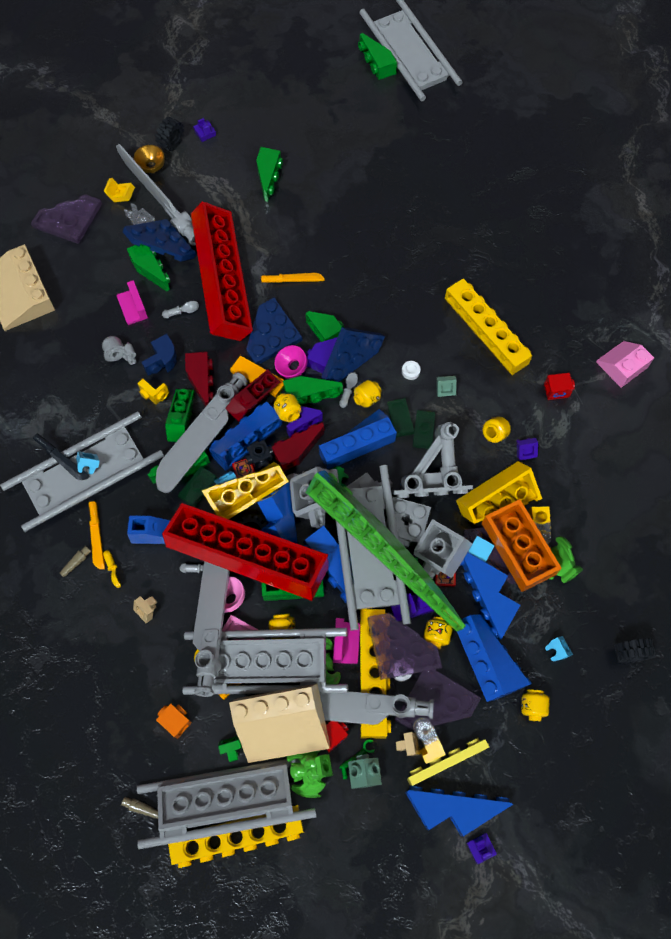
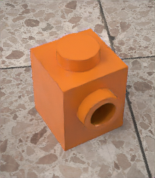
[156,704,192,739]

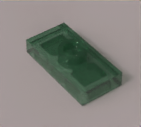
[387,398,414,438]
[412,410,435,449]
[178,466,217,507]

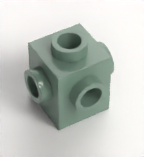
[348,754,382,789]

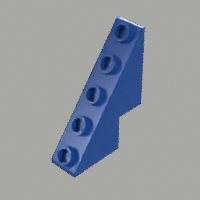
[257,482,298,544]
[460,552,520,641]
[405,786,513,836]

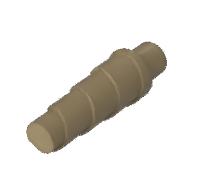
[59,546,91,577]
[121,797,158,819]

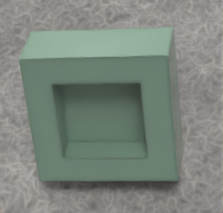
[437,376,456,397]

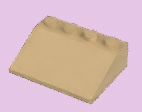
[0,244,55,331]
[229,683,330,763]

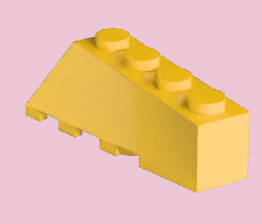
[456,461,542,524]
[201,462,289,519]

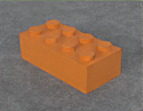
[482,499,562,592]

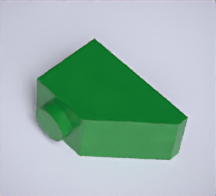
[306,311,344,342]

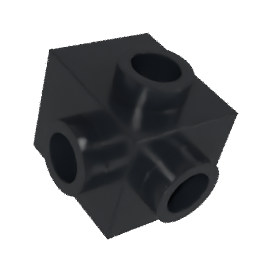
[245,440,274,471]

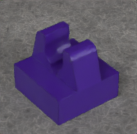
[193,118,216,142]
[516,438,538,461]
[466,833,497,865]

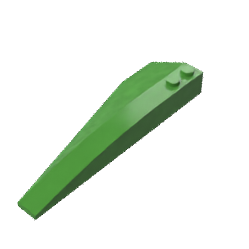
[305,470,465,631]

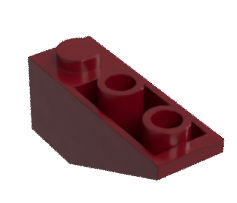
[185,352,214,407]
[225,369,281,422]
[272,423,324,472]

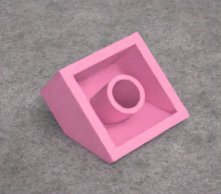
[596,341,654,388]

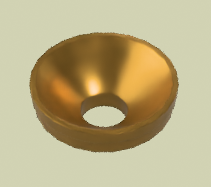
[134,145,165,173]

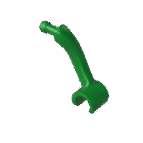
[339,740,375,780]

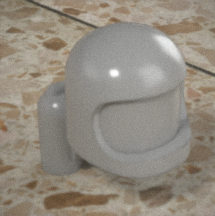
[102,336,136,365]

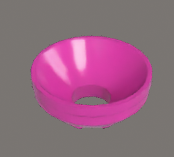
[274,345,308,379]

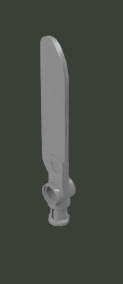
[116,144,196,246]
[156,373,248,493]
[193,561,230,697]
[320,691,434,725]

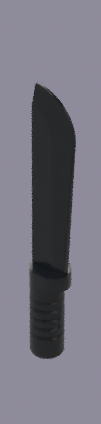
[33,433,90,480]

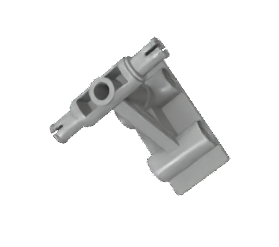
[391,422,473,498]

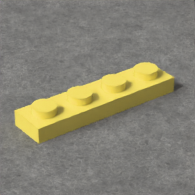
[407,738,489,786]

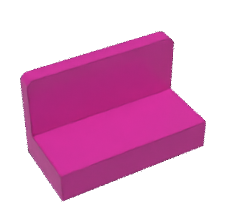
[117,280,148,325]
[333,618,360,664]

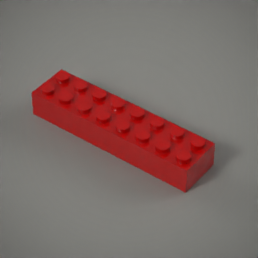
[191,201,253,341]
[162,503,329,601]

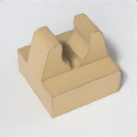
[133,596,157,623]
[395,732,420,756]

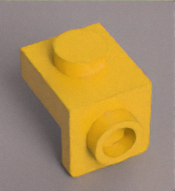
[104,178,135,202]
[137,379,169,405]

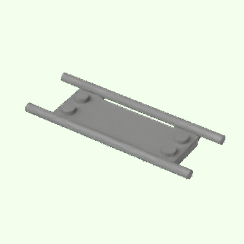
[359,0,462,101]
[0,411,164,532]
[329,465,411,631]
[183,628,348,695]
[137,759,316,849]

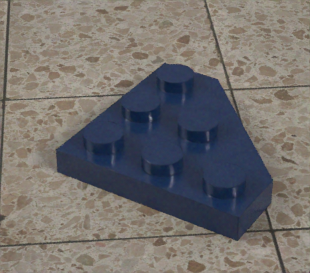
[123,219,196,261]
[246,298,302,365]
[321,327,385,382]

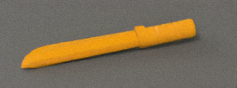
[261,273,325,283]
[89,501,105,569]

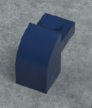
[141,334,177,376]

